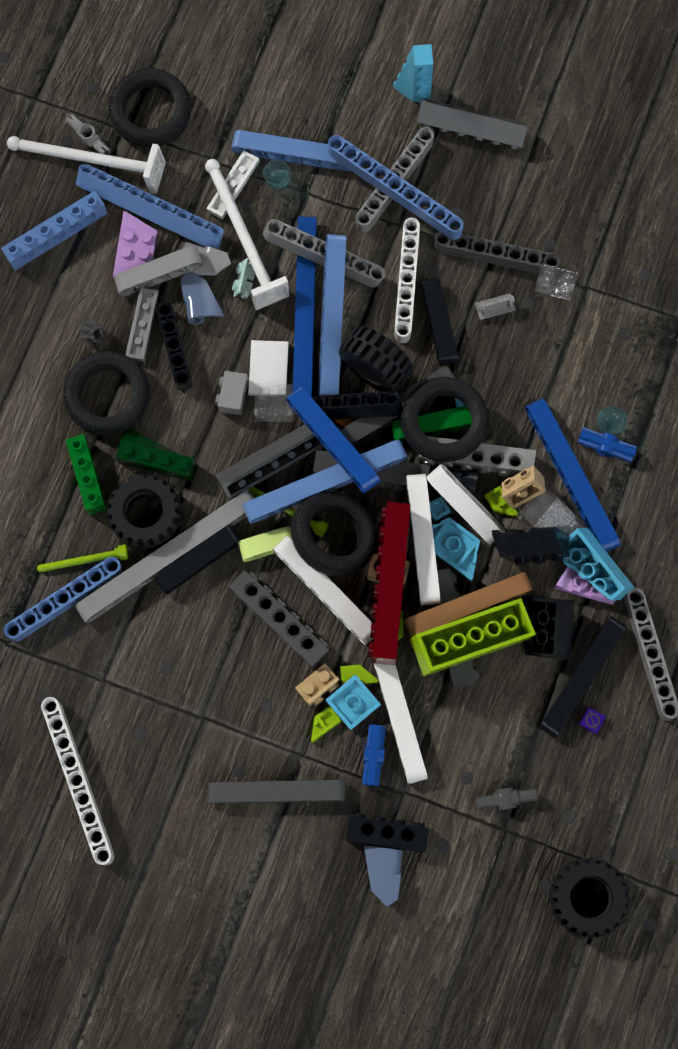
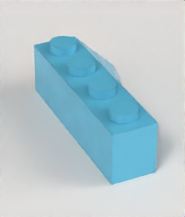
[393,44,433,103]
[563,528,634,601]

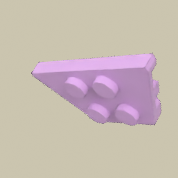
[113,211,158,278]

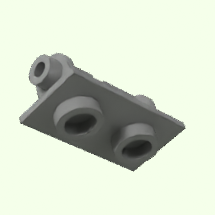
[475,293,516,320]

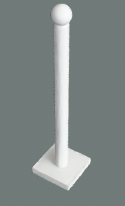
[7,136,166,194]
[205,159,290,310]

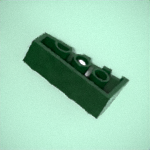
[116,428,196,482]

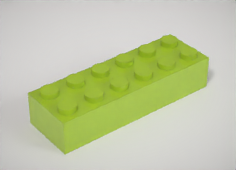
[409,598,536,676]

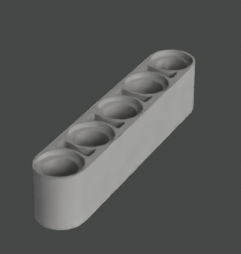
[114,246,202,296]

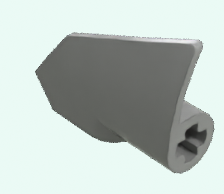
[180,242,231,276]

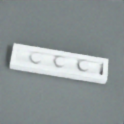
[206,150,260,220]

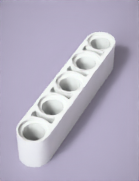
[426,464,505,545]

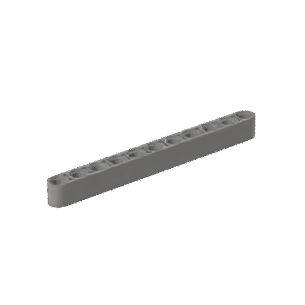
[75,490,255,623]

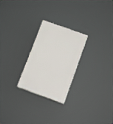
[248,340,289,397]

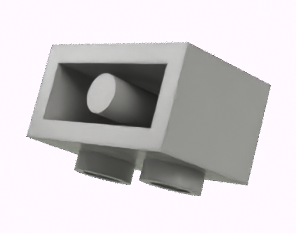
[215,371,248,415]

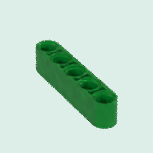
[391,406,472,443]

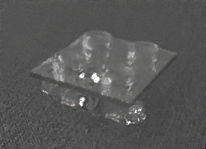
[535,264,578,300]
[254,384,293,422]

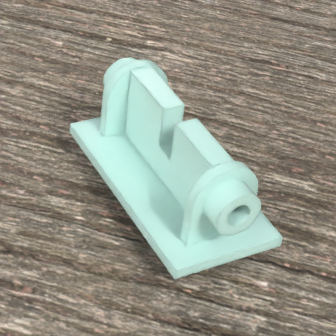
[232,258,255,299]

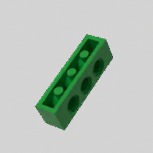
[65,434,107,515]

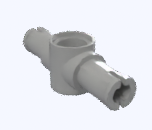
[66,114,111,155]

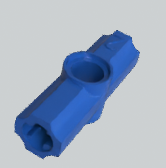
[577,427,637,463]
[362,725,386,787]

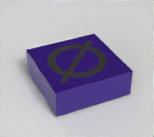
[579,707,606,734]

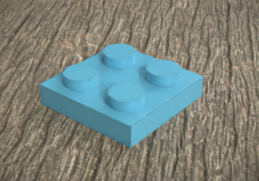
[325,674,381,730]

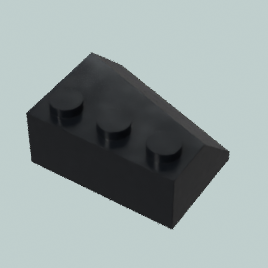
[492,527,570,566]
[515,596,575,659]

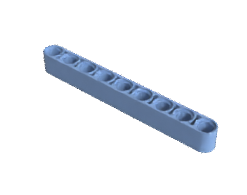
[328,135,463,240]
[76,164,224,249]
[318,234,346,396]
[242,440,408,524]

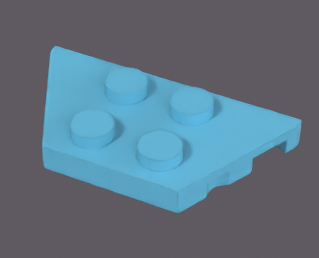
[412,517,480,582]

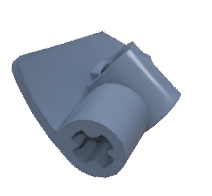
[181,272,224,325]
[364,846,403,907]

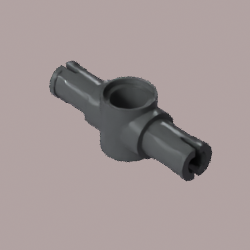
[476,788,537,810]

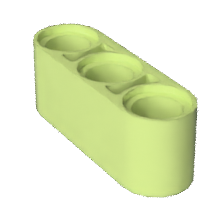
[238,526,292,562]

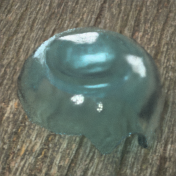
[263,159,292,190]
[596,407,627,435]

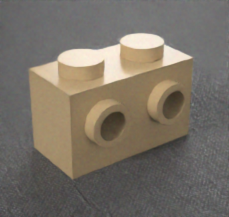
[501,465,545,509]

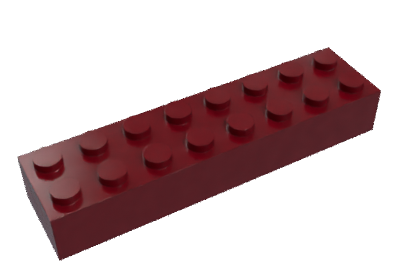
[368,502,411,665]

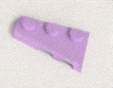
[554,566,616,605]

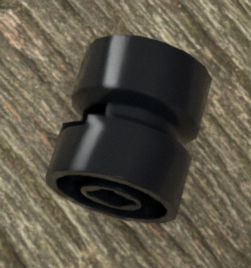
[451,468,479,496]

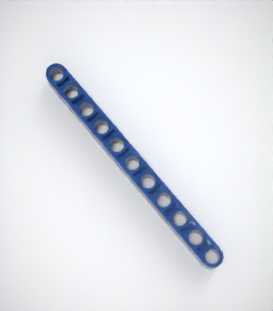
[293,216,317,398]

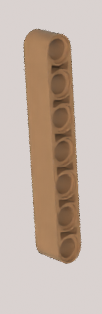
[404,572,533,638]

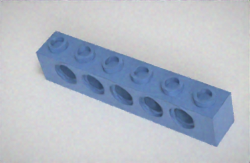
[1,191,108,271]

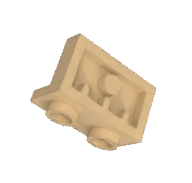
[295,663,340,706]

